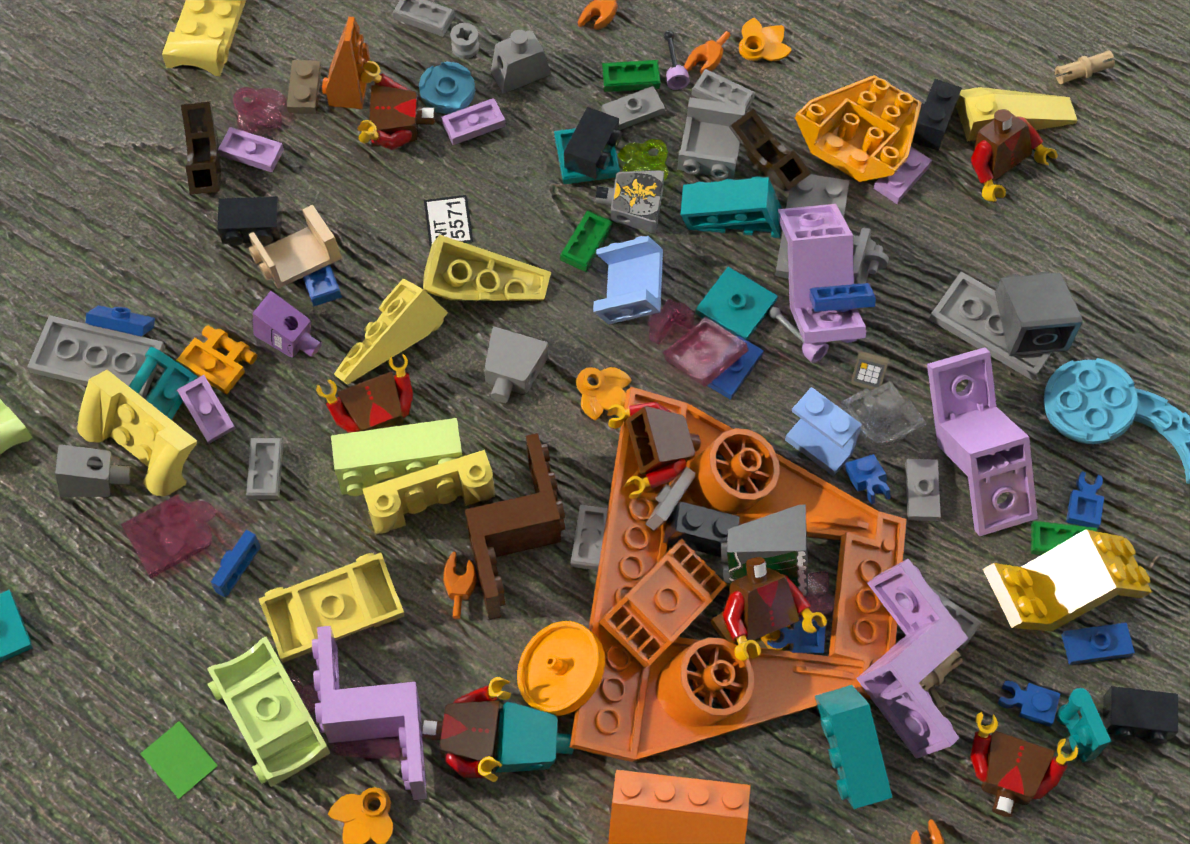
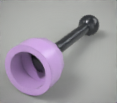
[664,30,690,90]

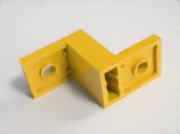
[983,529,1152,631]

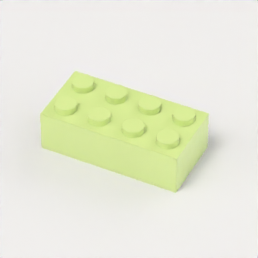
[331,418,462,496]

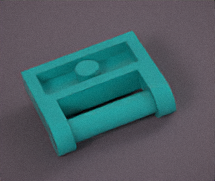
[129,347,198,420]
[1056,688,1111,763]

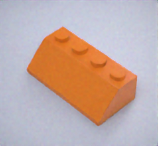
[608,770,751,844]

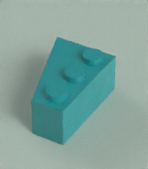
[680,176,782,238]
[814,685,893,809]

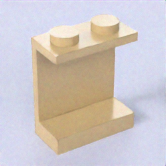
[248,205,342,289]

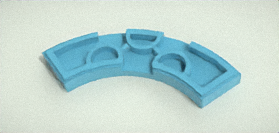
[1134,388,1190,484]

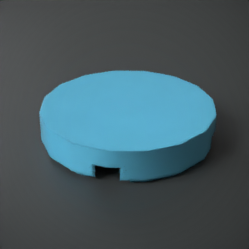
[419,62,476,114]

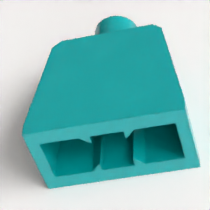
[496,702,574,773]

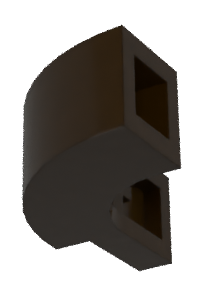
[181,101,221,195]
[729,108,811,191]

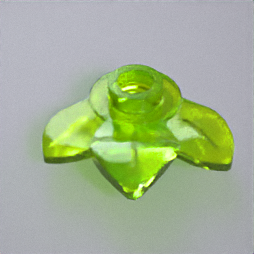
[617,139,668,183]

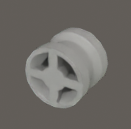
[450,23,479,59]

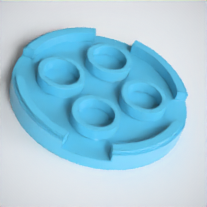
[1044,358,1138,444]

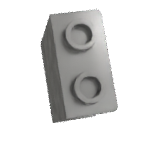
[677,97,746,179]

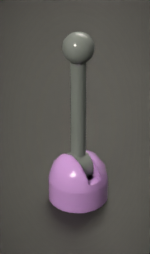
[769,307,829,364]

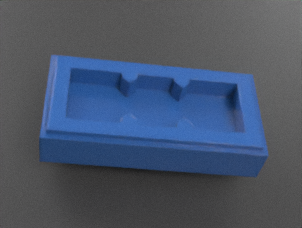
[303,265,342,307]
[809,283,876,312]
[85,305,155,337]
[705,336,764,400]
[211,530,261,598]
[1061,623,1135,665]

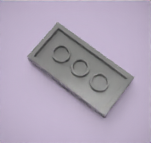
[775,174,849,278]
[929,271,1052,381]
[27,315,165,399]

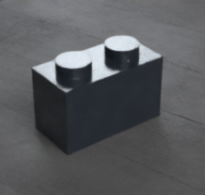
[912,79,962,151]
[564,107,622,179]
[217,196,282,245]
[663,501,739,557]
[1103,686,1178,744]

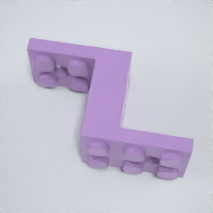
[778,204,866,346]
[927,347,1038,536]
[856,559,969,759]
[312,626,427,800]

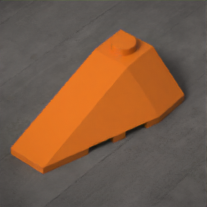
[322,17,370,109]

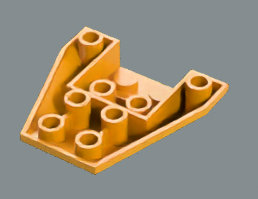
[795,75,922,182]

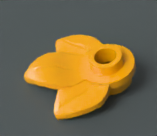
[739,18,791,61]
[576,367,632,421]
[328,787,393,844]

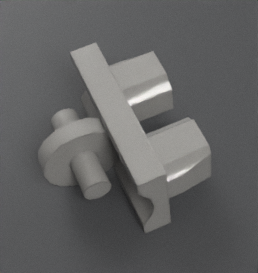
[853,228,889,284]

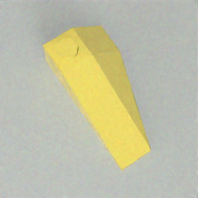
[956,87,1078,141]
[423,234,551,301]
[334,279,448,385]

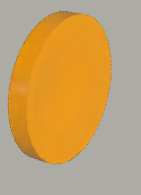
[517,621,605,716]

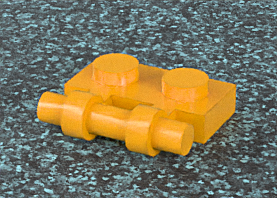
[176,325,257,395]

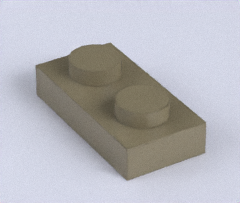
[287,60,322,114]

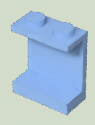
[593,236,663,325]
[785,387,862,477]

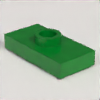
[602,60,661,92]
[560,210,613,272]
[1031,521,1097,555]

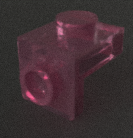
[647,299,694,345]

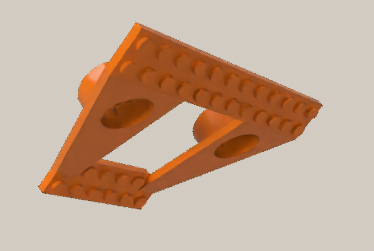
[570,387,906,762]

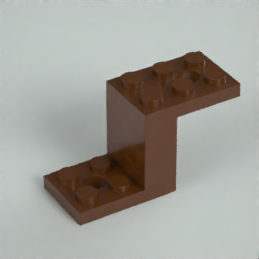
[465,433,565,620]

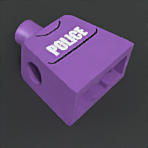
[252,291,322,358]

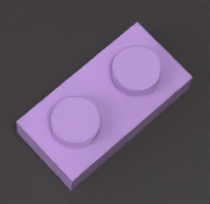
[441,98,505,145]
[218,127,284,172]
[874,147,932,204]
[177,375,236,444]

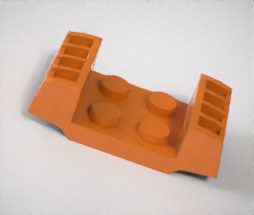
[599,539,727,669]

